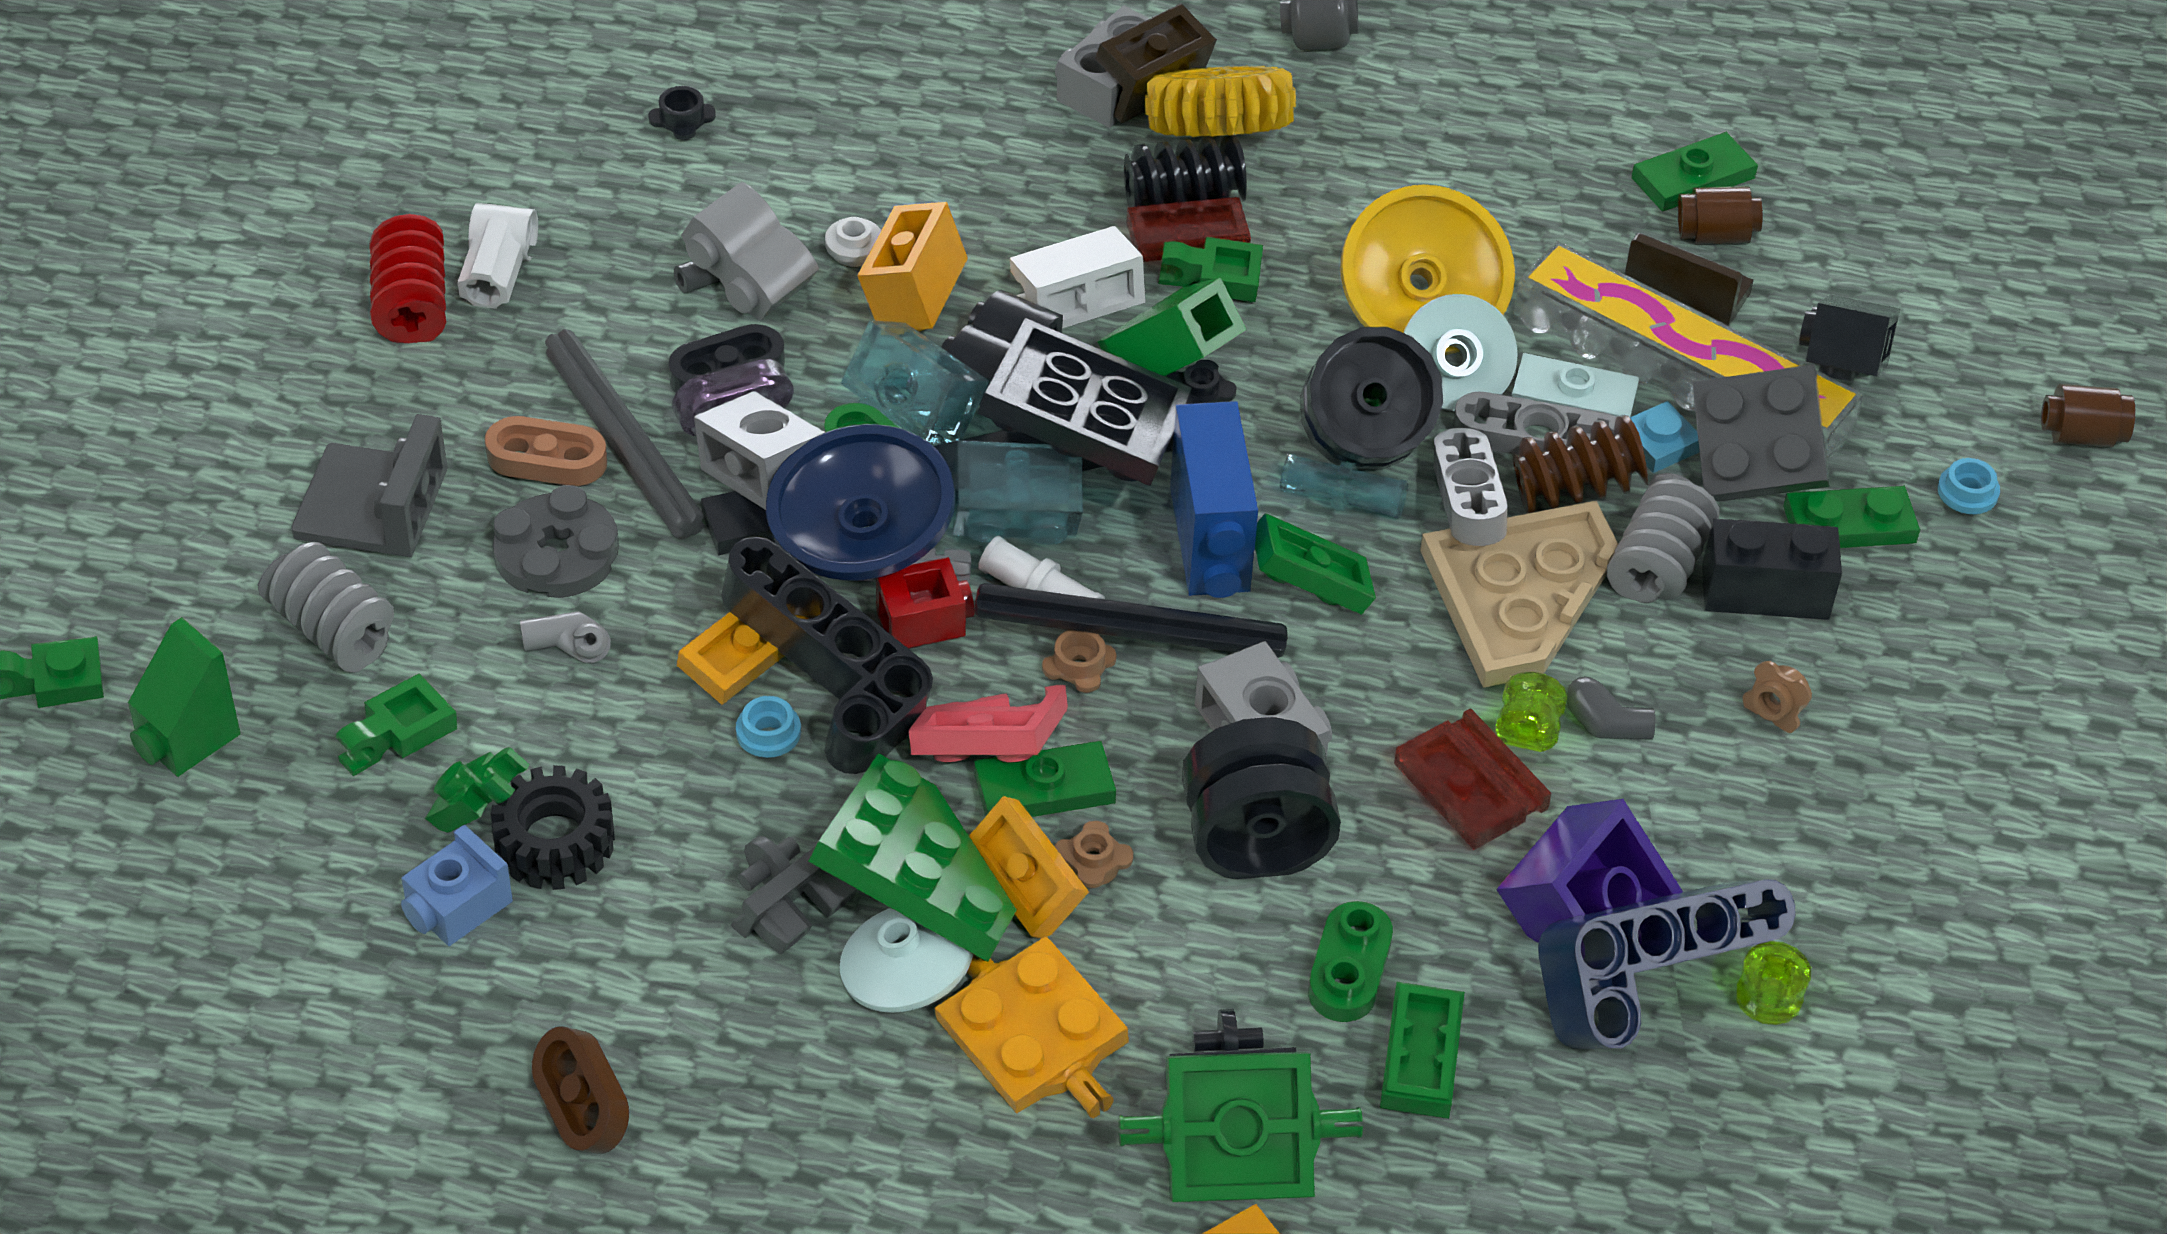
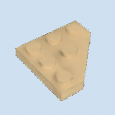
[1420,501,1618,688]

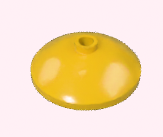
[1340,185,1515,355]

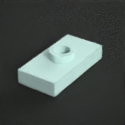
[1512,353,1640,417]

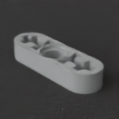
[1453,391,1617,455]
[1434,428,1508,546]

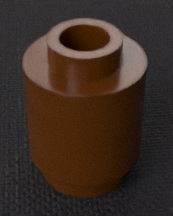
[1678,186,1763,245]
[2041,384,2136,447]

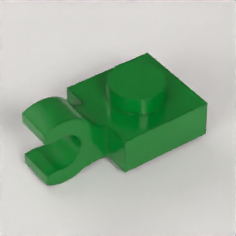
[1158,237,1263,302]
[0,636,104,708]
[336,673,457,777]

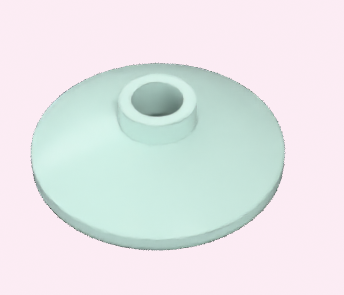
[1404,294,1518,411]
[840,908,973,1013]

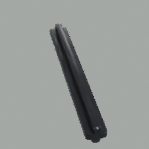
[975,583,1288,658]

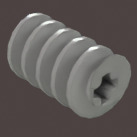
[1607,473,1719,603]
[257,542,394,673]

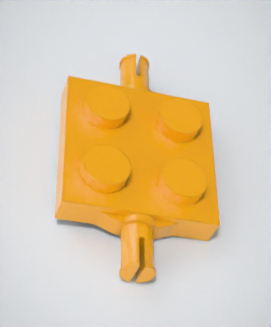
[935,936,1129,1119]

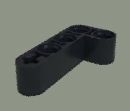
[721,537,933,774]

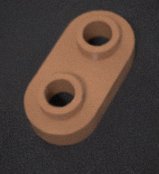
[485,416,608,486]

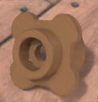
[1042,630,1117,693]
[1743,661,1812,733]
[1055,821,1133,888]

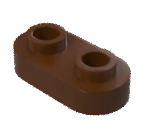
[532,1026,629,1154]

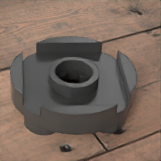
[493,485,619,598]

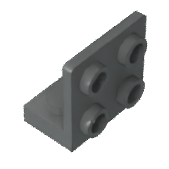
[291,414,448,558]

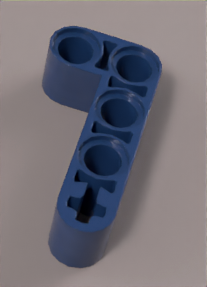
[1538,879,1796,1049]

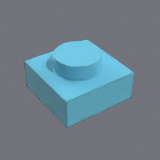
[1630,401,1700,473]

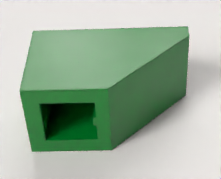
[1097,277,1247,376]

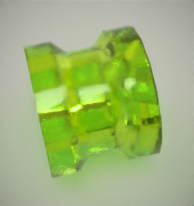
[1495,672,1568,752]
[1736,941,1811,1025]

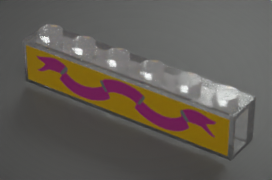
[1513,240,1864,464]

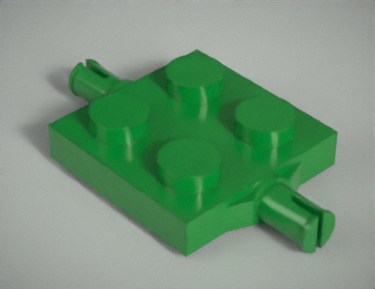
[1118,1052,1363,1202]

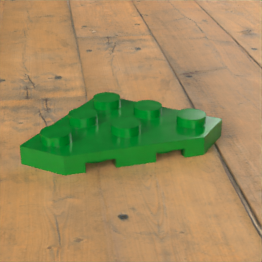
[808,753,1017,962]

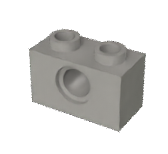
[694,391,825,510]
[1195,641,1332,757]

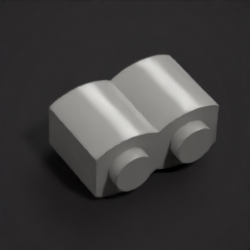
[681,181,819,320]

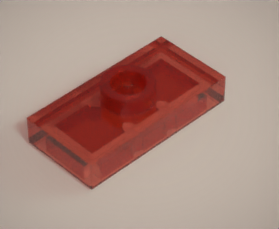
[1126,197,1251,262]

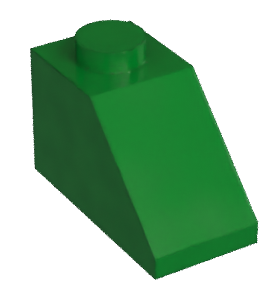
[128,617,241,777]

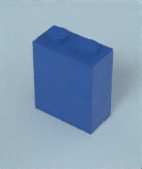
[1170,401,1258,598]

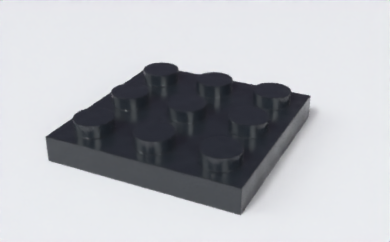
[977,318,1192,486]

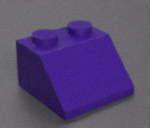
[1496,799,1683,960]

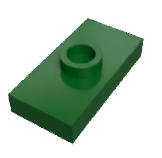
[1631,131,1758,212]
[974,741,1116,817]
[1380,982,1465,1119]

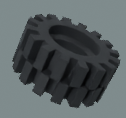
[491,765,615,890]

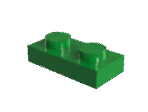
[1783,485,1920,548]
[1255,513,1376,615]

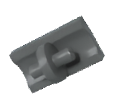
[731,836,858,954]

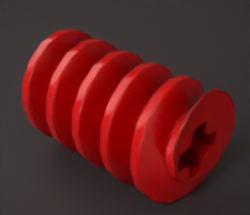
[369,214,447,343]

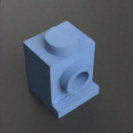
[401,825,513,946]

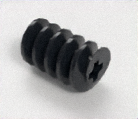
[1124,135,1247,217]

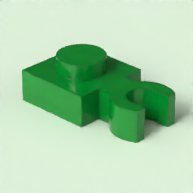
[425,747,530,833]

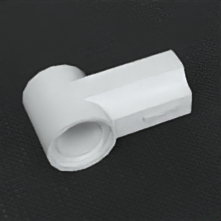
[458,203,538,309]

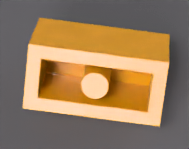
[857,202,968,333]

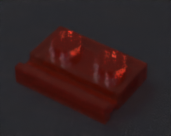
[1394,708,1552,850]

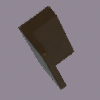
[1095,3,1217,123]
[1624,233,1754,327]

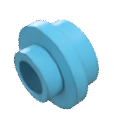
[1937,458,2000,514]
[736,696,801,758]

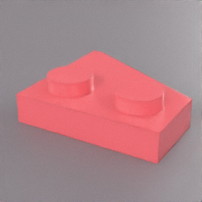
[908,685,1068,762]

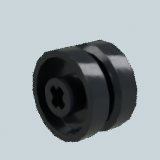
[1300,327,1443,471]
[1182,717,1341,880]

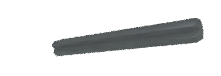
[545,329,704,539]

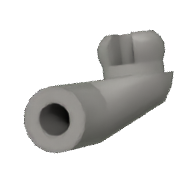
[520,611,611,663]

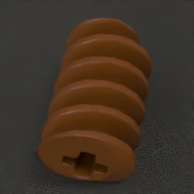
[1513,415,1648,514]

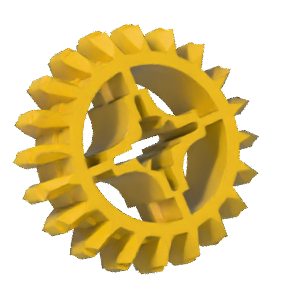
[1145,65,1296,137]

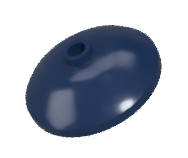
[766,424,955,580]

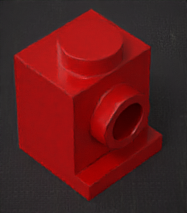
[876,557,975,648]

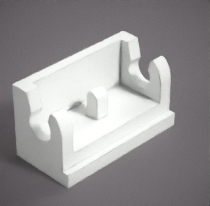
[1010,226,1145,328]

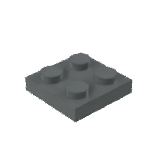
[1692,364,1830,501]

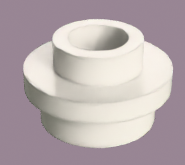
[825,217,881,267]

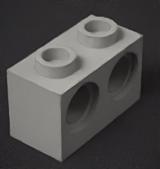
[1055,5,1150,128]

